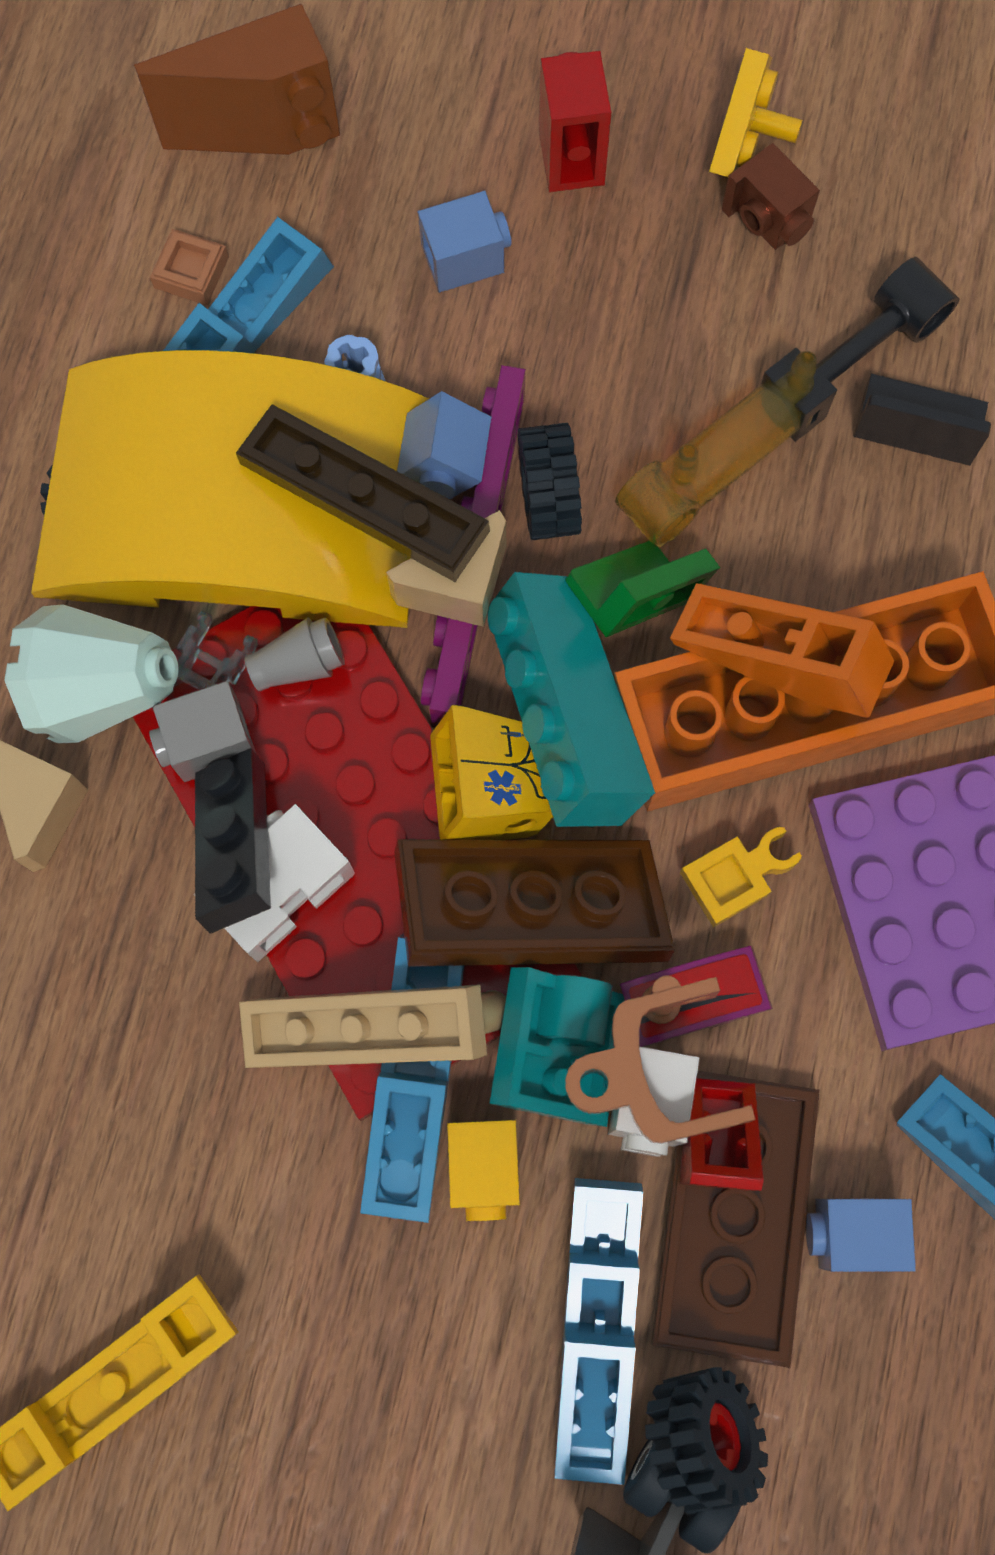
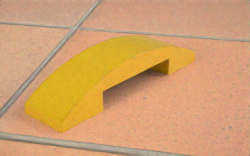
[0,1274,239,1511]

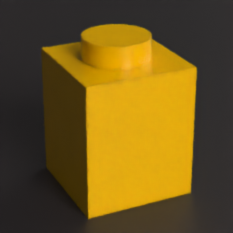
[447,1120,520,1221]

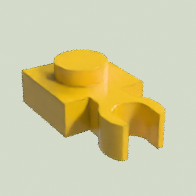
[680,827,802,928]

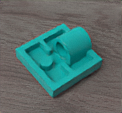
[490,967,625,1127]

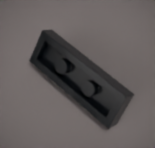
[195,748,271,934]

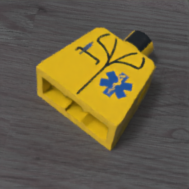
[430,705,553,840]

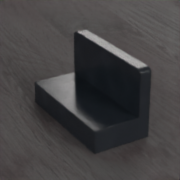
[854,374,991,466]

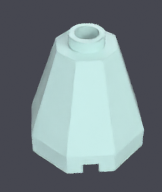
[4,604,179,743]

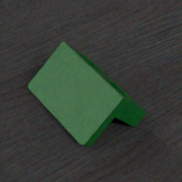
[565,540,721,637]

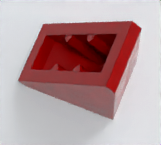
[680,1078,764,1191]

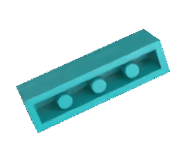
[487,572,655,827]

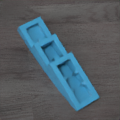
[897,1074,995,1220]
[554,1178,643,1485]

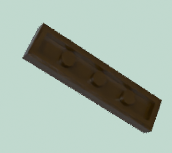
[236,404,490,582]

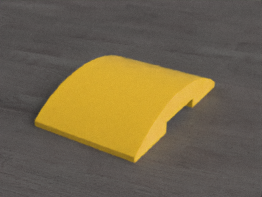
[31,350,429,628]

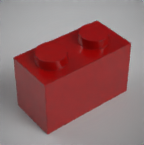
[539,50,611,193]

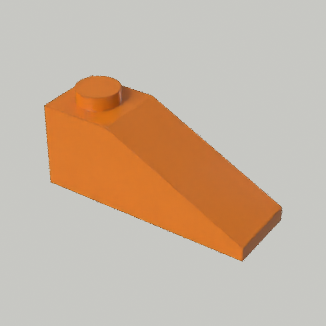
[670,583,895,718]

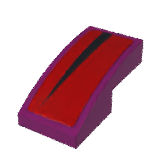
[620,946,773,1047]

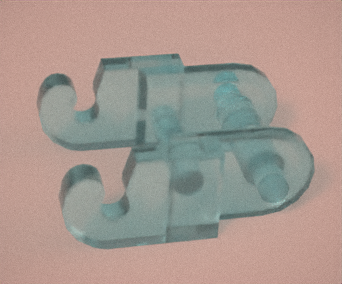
[174,611,258,690]

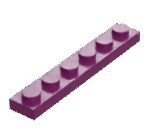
[421,365,525,727]

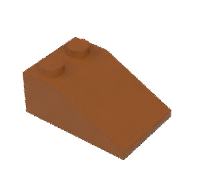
[134,3,340,155]

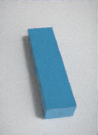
[163,217,334,353]
[360,933,465,1223]

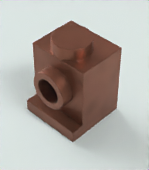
[721,143,820,250]

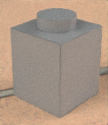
[149,681,256,782]

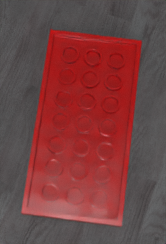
[133,606,582,1121]

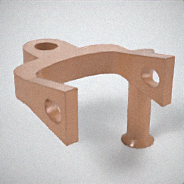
[565,976,755,1144]

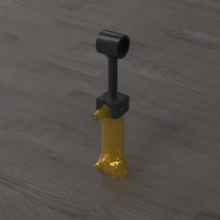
[615,256,960,547]

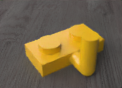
[709,48,803,177]

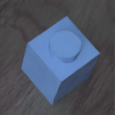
[418,191,511,293]
[397,391,491,499]
[806,1199,916,1272]

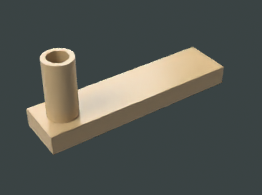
[239,985,506,1068]

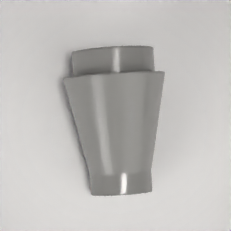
[244,617,345,691]

